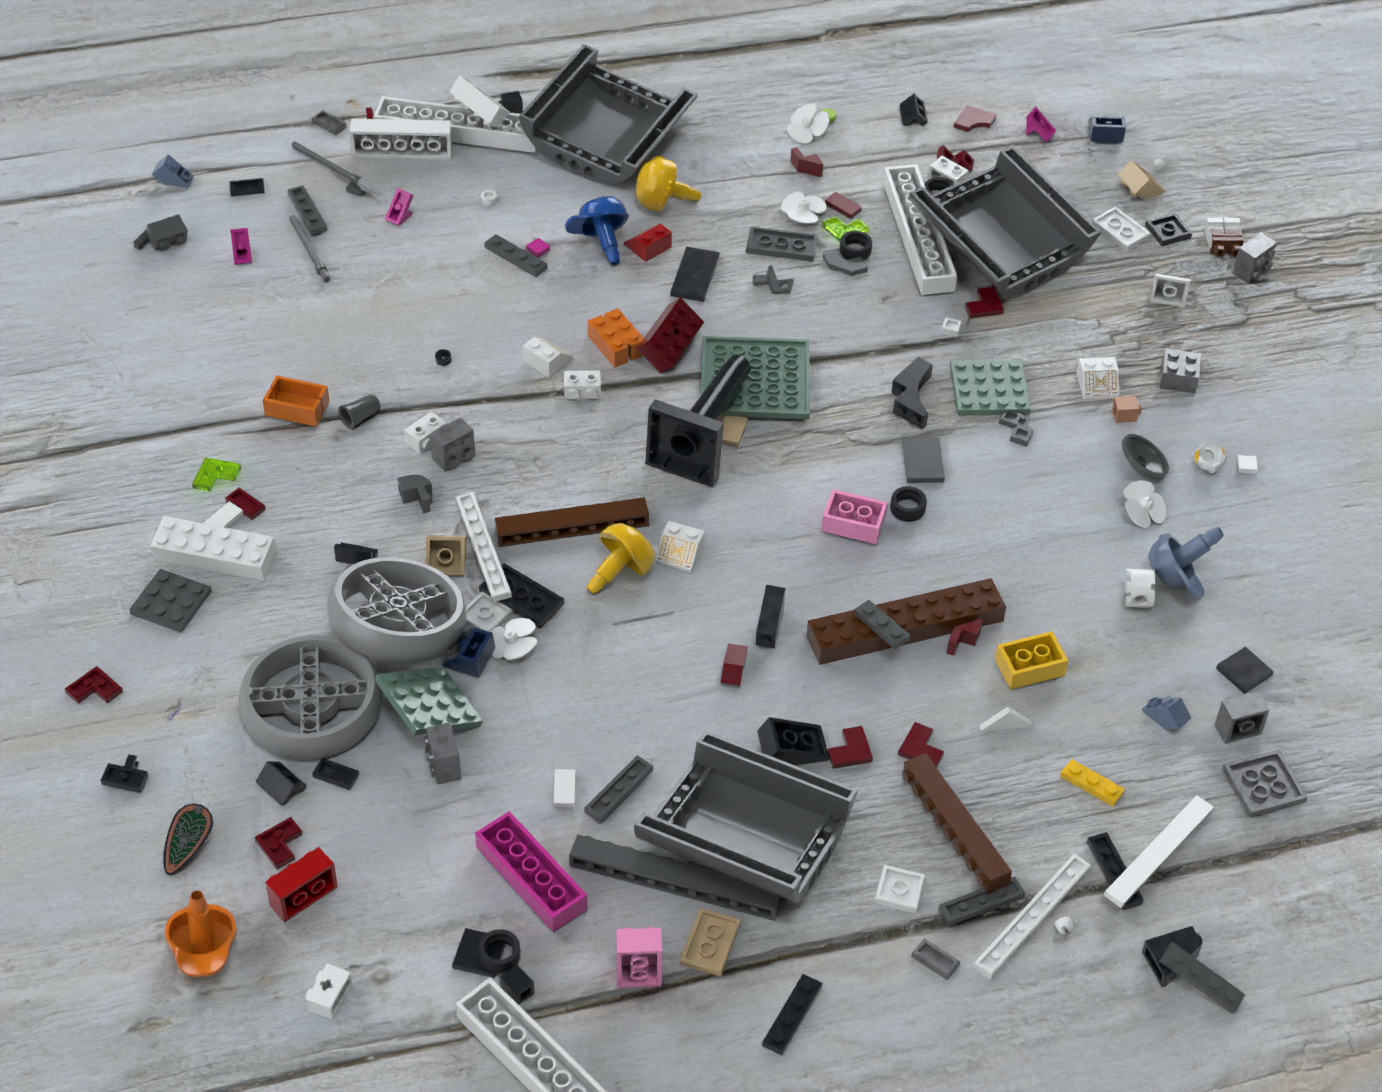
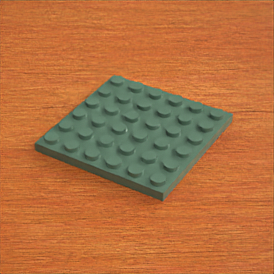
[700,336,810,419]

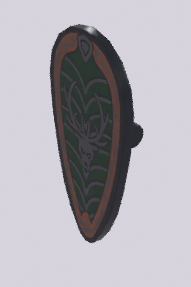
[163,803,214,875]

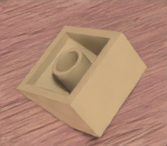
[1117,160,1165,200]
[426,535,467,576]

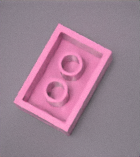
[822,489,888,544]
[616,927,662,988]

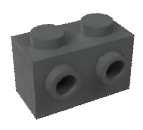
[146,214,188,250]

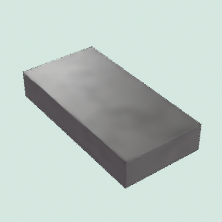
[312,110,347,135]
[911,938,960,980]

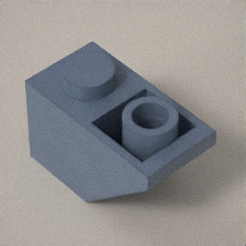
[152,154,194,188]
[1142,696,1191,729]

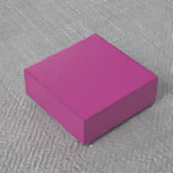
[526,238,550,258]

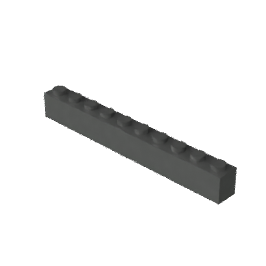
[569,834,782,921]

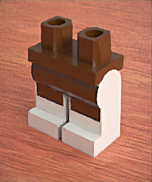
[1204,218,1244,257]

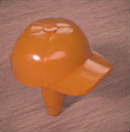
[165,890,237,977]

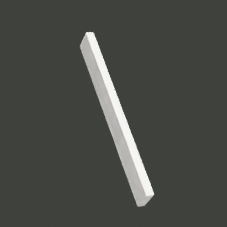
[455,492,512,602]
[1104,795,1214,908]
[973,854,1092,980]

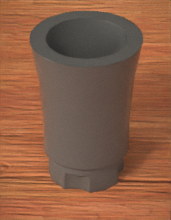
[338,394,381,429]

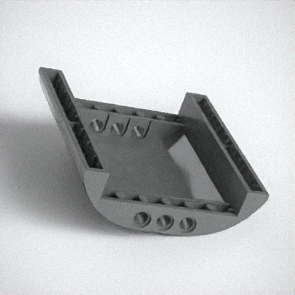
[519,44,698,183]
[909,145,1101,296]
[634,731,858,903]

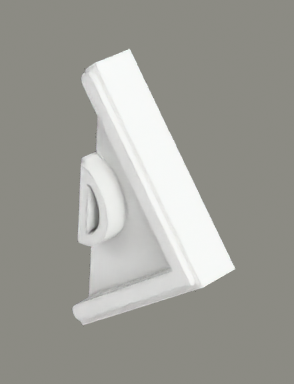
[979,707,1033,732]

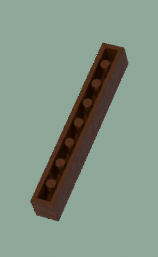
[495,497,649,547]
[902,753,1012,893]

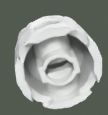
[1125,568,1155,608]

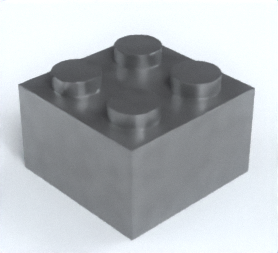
[1232,232,1277,284]
[1160,348,1201,393]
[430,417,476,472]
[1214,691,1270,744]
[423,722,462,785]

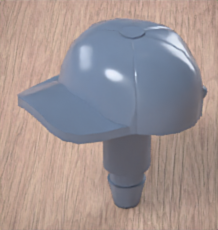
[1148,527,1224,600]

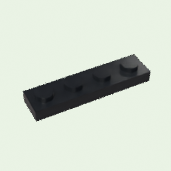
[1087,832,1144,910]
[762,974,823,1056]

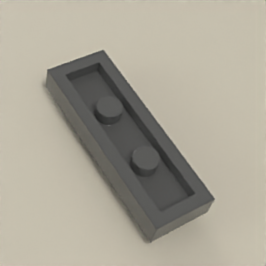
[854,600,910,649]

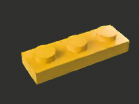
[1060,759,1125,807]

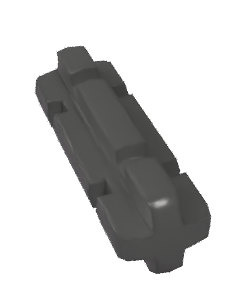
[133,230,149,249]

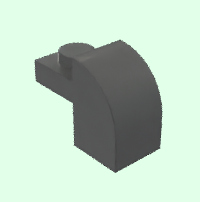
[397,474,433,513]

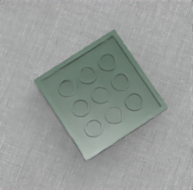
[950,359,1031,415]
[375,667,483,736]

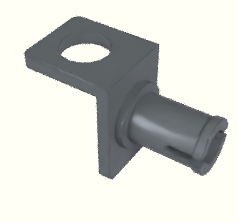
[753,265,794,294]

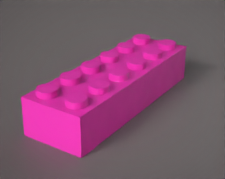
[475,811,588,932]

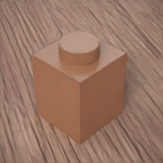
[1112,396,1141,423]

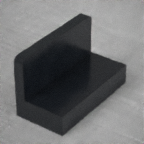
[899,93,928,126]
[334,542,378,564]
[256,761,307,805]

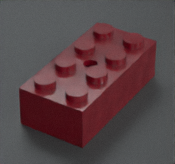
[636,297,704,374]

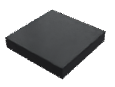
[1145,213,1192,246]
[1216,646,1274,694]
[452,928,506,978]

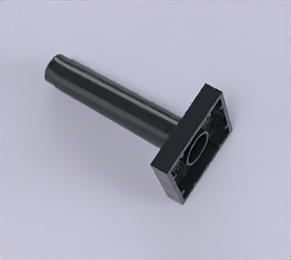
[645,355,751,488]

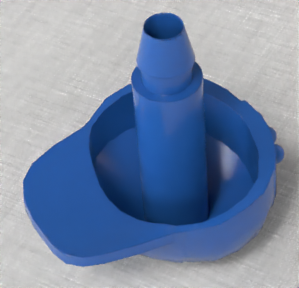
[565,196,629,265]

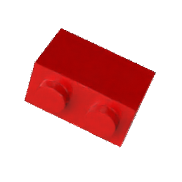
[624,223,672,262]

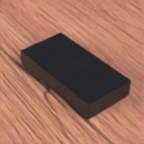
[229,178,265,197]
[312,758,359,791]

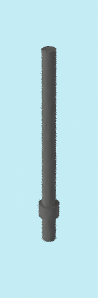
[289,215,330,282]

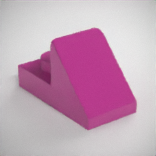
[1026,106,1056,142]
[385,188,414,226]
[230,228,252,264]

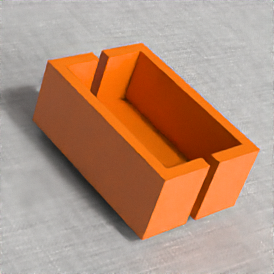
[587,308,644,368]
[262,375,330,427]

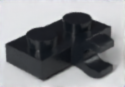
[100,754,149,793]

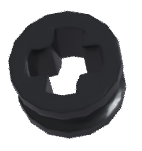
[435,349,452,366]

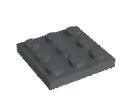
[129,569,212,633]

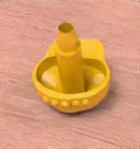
[636,156,701,212]
[586,523,655,595]

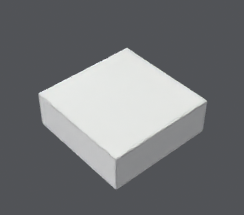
[941,317,962,337]
[1236,455,1258,474]

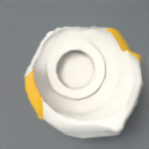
[1194,443,1227,473]

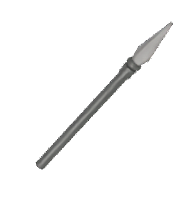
[291,141,382,196]

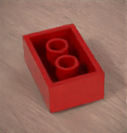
[265,847,338,923]

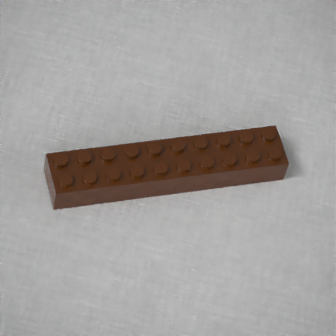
[806,578,1006,665]

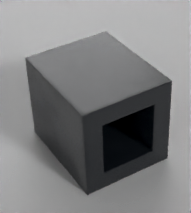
[498,91,523,114]
[500,964,535,1005]

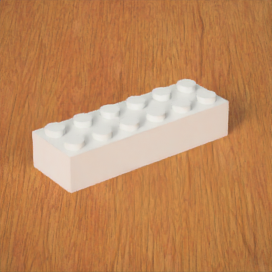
[350,119,453,159]
[150,516,277,581]

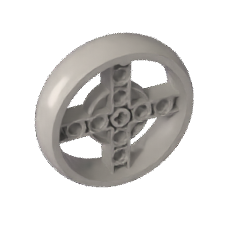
[327,557,466,664]
[239,635,382,760]

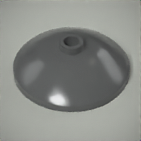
[1122,434,1169,478]

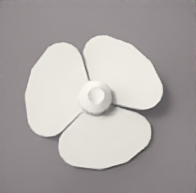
[787,103,830,144]
[781,191,826,224]
[1123,480,1166,529]
[491,618,538,660]

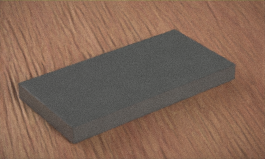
[746,227,818,262]

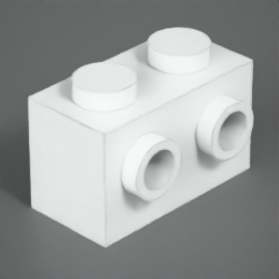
[929,156,968,184]
[564,371,601,399]
[404,411,447,454]

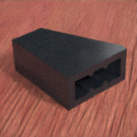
[756,584,786,649]
[1142,926,1203,988]

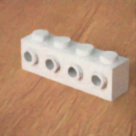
[449,75,509,128]

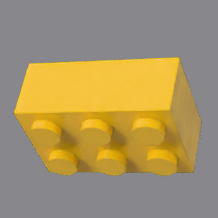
[995,631,1068,690]

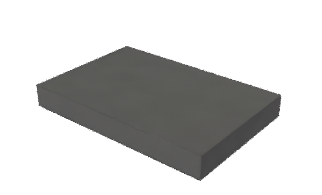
[902,438,945,483]

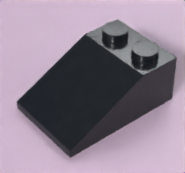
[757,717,830,766]

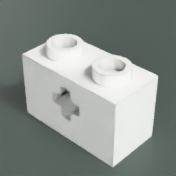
[305,964,353,1020]

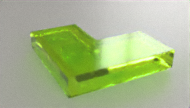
[822,215,869,242]
[192,457,241,492]

